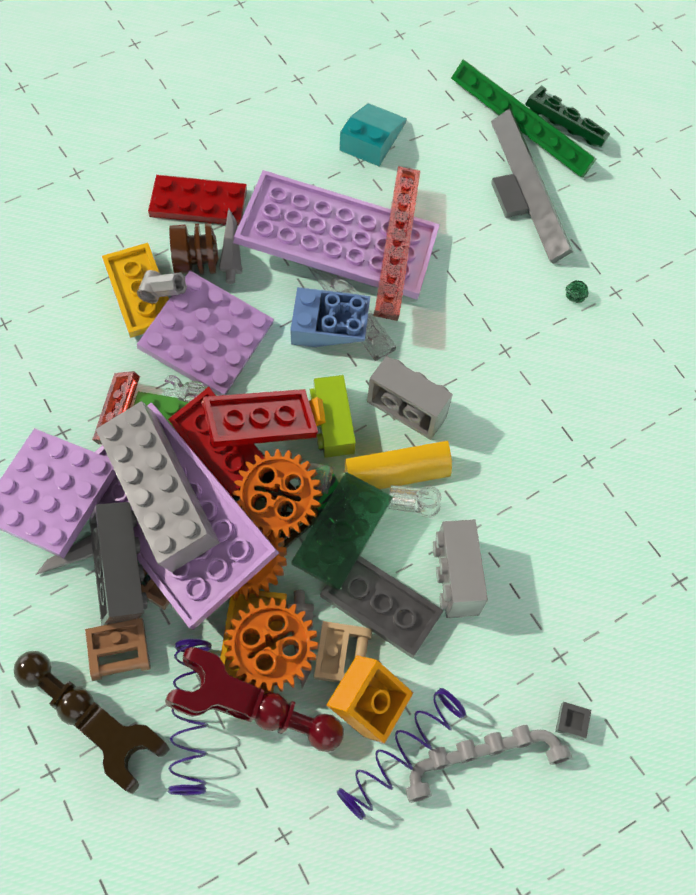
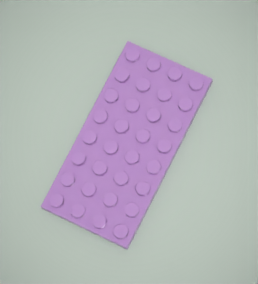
[233,170,440,300]
[95,403,279,630]

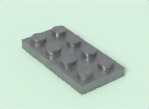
[320,550,443,659]

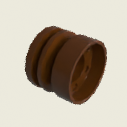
[169,223,218,276]

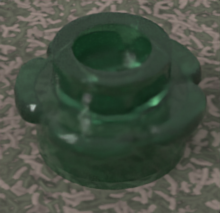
[565,280,589,303]

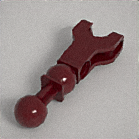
[165,647,344,752]

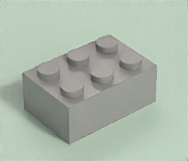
[367,355,453,440]
[433,519,488,618]

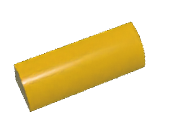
[344,441,452,495]

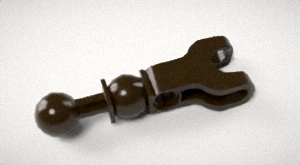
[13,651,170,794]

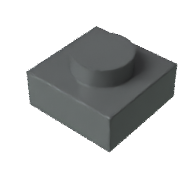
[555,702,592,740]

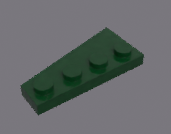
[525,85,611,148]

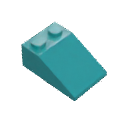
[339,103,407,166]

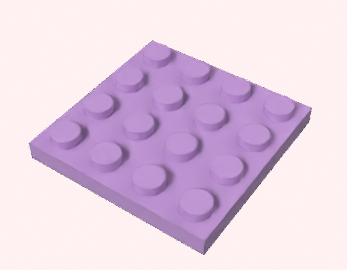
[137,271,274,396]
[0,428,116,559]

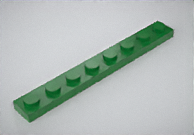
[451,59,597,178]

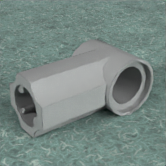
[137,270,187,303]

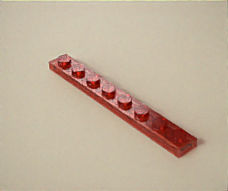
[373,166,420,321]

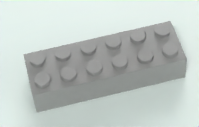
[96,401,220,572]

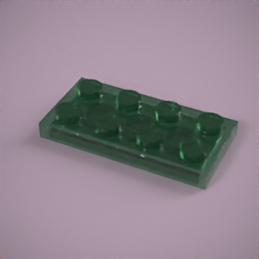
[291,472,393,591]

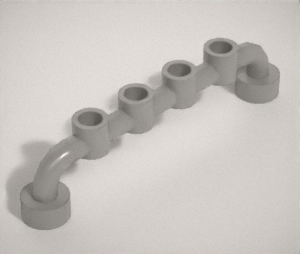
[405,725,572,803]

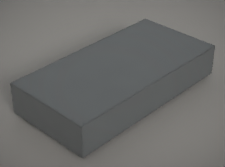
[491,174,529,218]

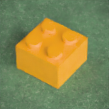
[326,655,413,744]

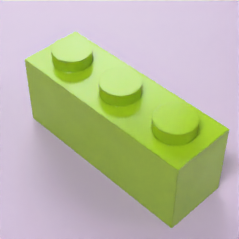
[309,375,356,458]

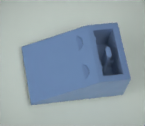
[290,287,371,347]

